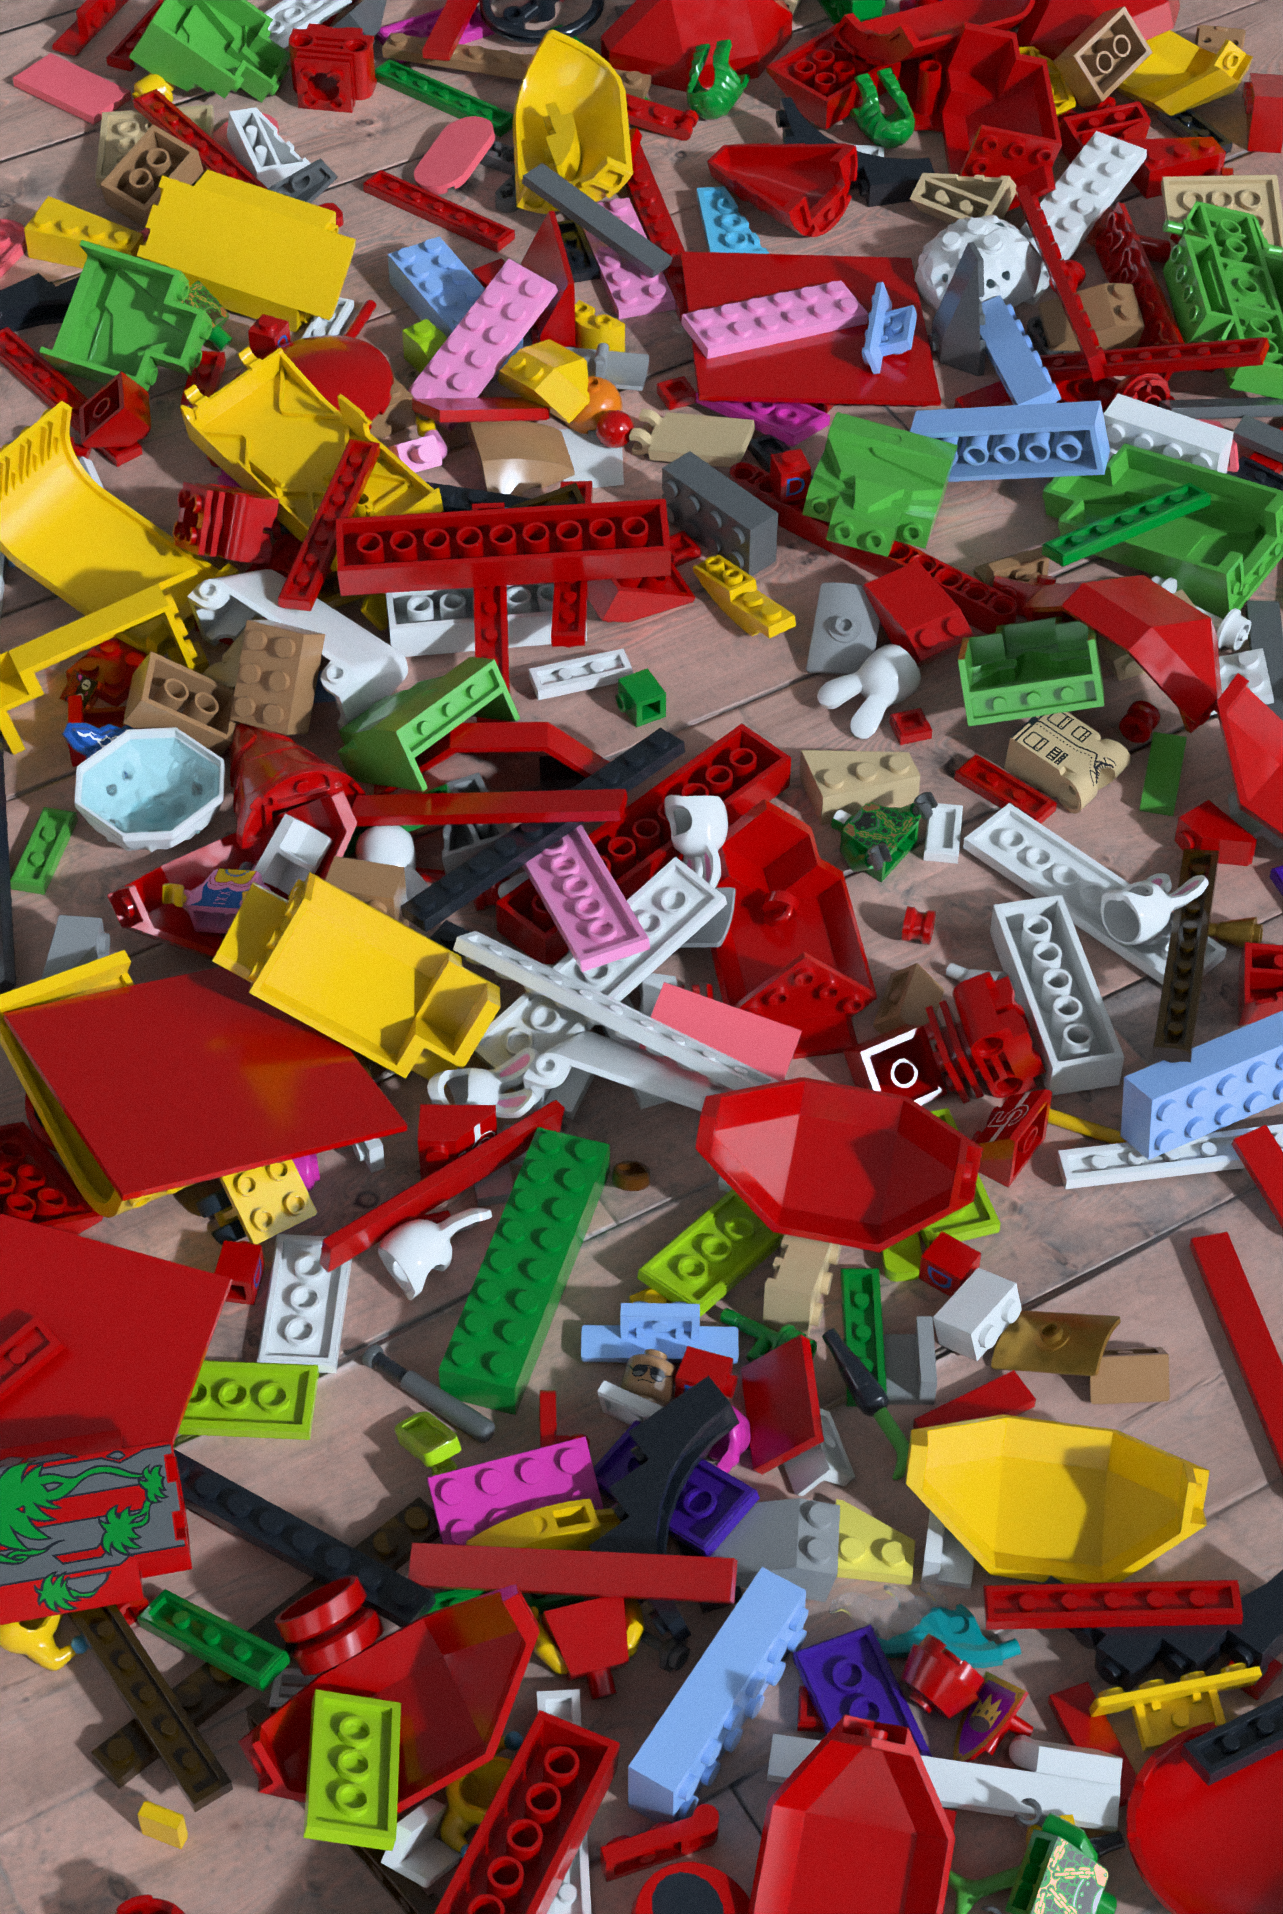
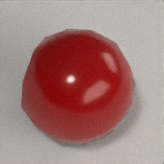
[596,410,634,448]

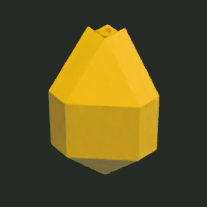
[1116,30,1253,116]
[906,1414,1210,1583]

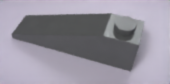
[333,0,387,44]
[267,158,338,203]
[928,242,986,376]

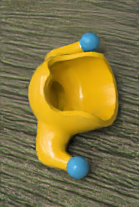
[0,1614,88,1671]
[441,1731,523,1859]

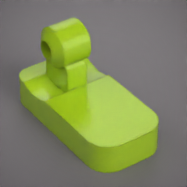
[881,1232,922,1282]
[394,1411,461,1476]

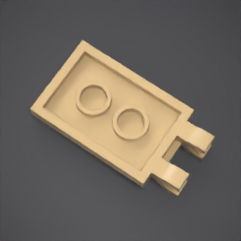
[629,409,755,468]

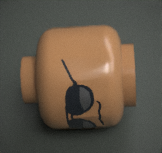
[620,1349,677,1406]

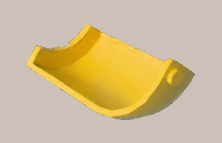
[513,30,633,214]

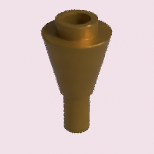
[1208,917,1263,948]

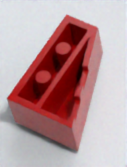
[1242,73,1283,153]
[1060,101,1151,164]
[1124,137,1226,199]
[1238,942,1283,1026]

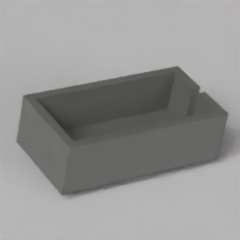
[662,451,778,576]

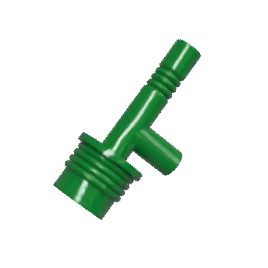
[720,1308,817,1363]

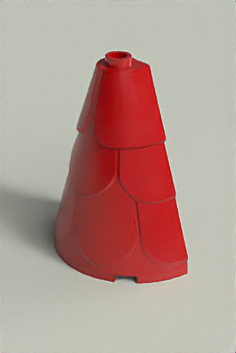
[707,143,858,237]
[230,723,366,849]

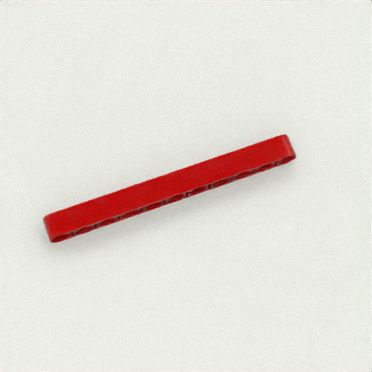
[729,462,1017,634]

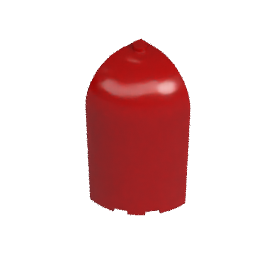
[832,0,1035,66]

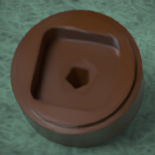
[612,1161,650,1191]

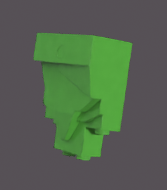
[129,0,290,103]
[39,240,212,391]
[802,412,958,557]
[958,616,1104,726]
[337,657,521,792]

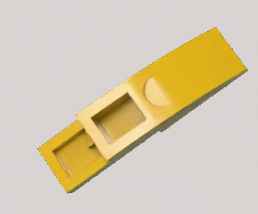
[543,101,581,182]
[693,555,796,639]
[466,1498,620,1551]

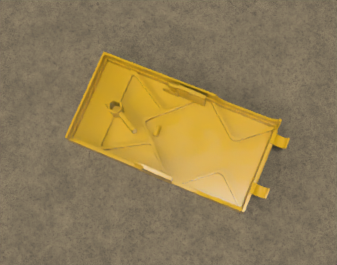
[180,346,444,571]

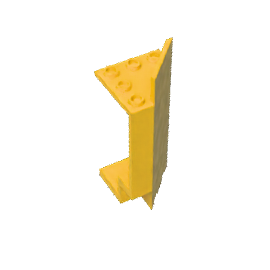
[137,170,356,333]
[0,567,198,755]
[212,872,501,1089]

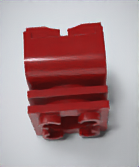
[289,23,377,113]
[173,481,279,564]
[924,971,1046,1104]

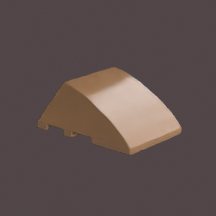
[465,421,575,497]

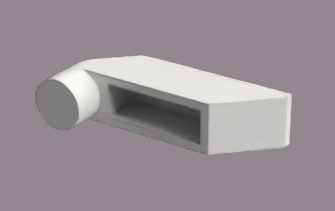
[1009,1735,1123,1785]

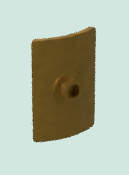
[991,1310,1121,1376]

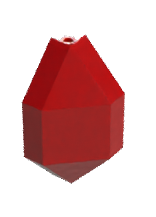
[601,0,793,92]
[1017,0,1180,61]
[1022,575,1222,734]
[1216,673,1283,840]
[374,722,609,795]
[107,791,357,960]
[695,1077,983,1252]
[238,1584,540,1814]
[748,1714,956,1914]

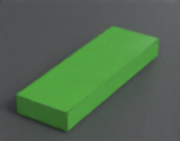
[1139,732,1187,816]
[10,807,78,895]

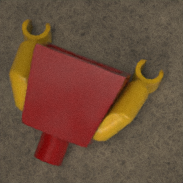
[530,1597,645,1700]

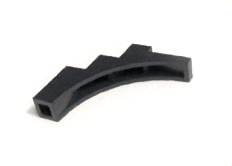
[776,97,935,207]
[0,273,80,332]
[589,1375,739,1644]
[1043,1569,1283,1692]

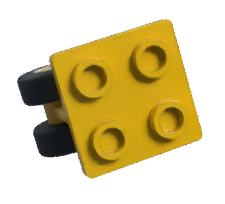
[196,1159,317,1245]

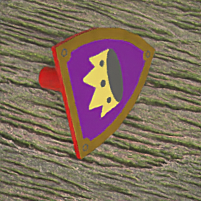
[953,1671,1033,1762]

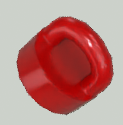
[762,890,799,927]

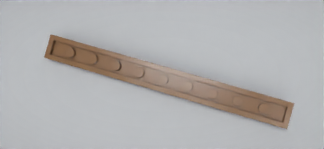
[382,33,651,99]

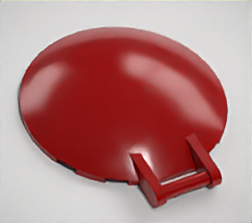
[207,335,394,468]
[1126,1721,1283,1914]

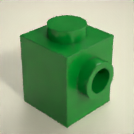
[615,668,666,728]

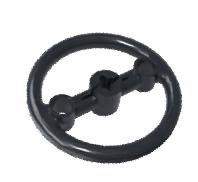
[479,0,604,44]

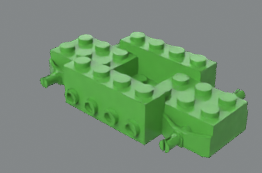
[1162,201,1283,399]

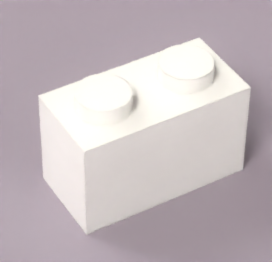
[933,1267,1022,1361]

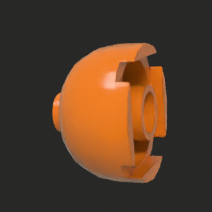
[564,376,623,434]

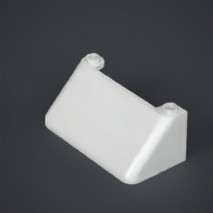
[187,569,408,730]
[523,1031,735,1192]

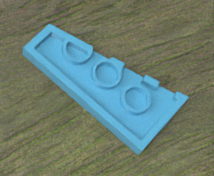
[696,186,769,254]

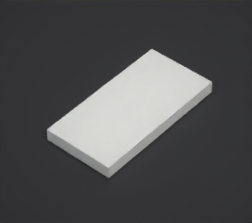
[257,1234,352,1373]

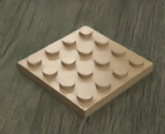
[95,105,214,188]
[1161,175,1283,257]

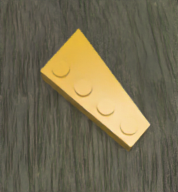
[24,196,146,269]

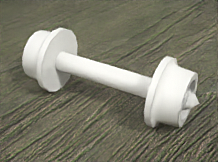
[1151,576,1251,651]

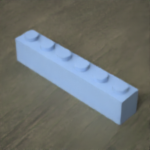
[980,295,1061,405]

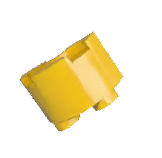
[575,300,625,352]

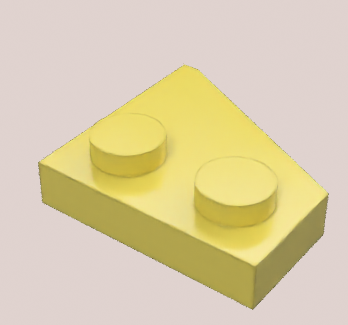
[836,1499,915,1585]

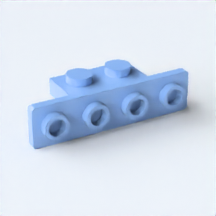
[862,282,917,374]
[581,1301,739,1364]

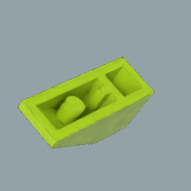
[402,319,447,373]

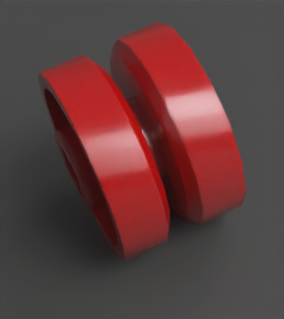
[274,1575,385,1676]

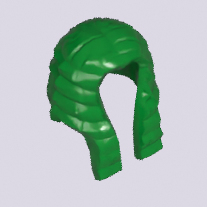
[687,39,750,120]
[849,68,915,149]

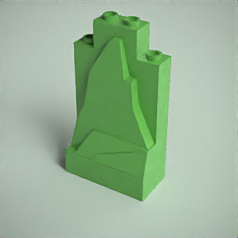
[1042,443,1283,619]

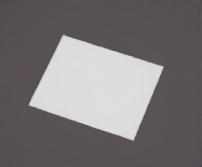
[560,429,624,488]

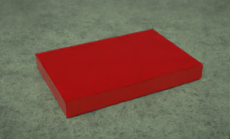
[741,1334,824,1475]

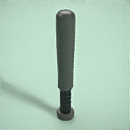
[362,1344,495,1443]

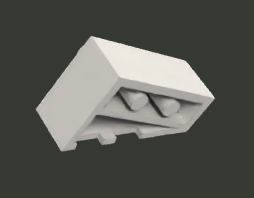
[227,107,311,188]

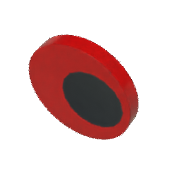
[631,1862,750,1914]

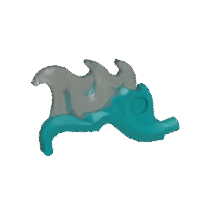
[829,1581,1021,1668]

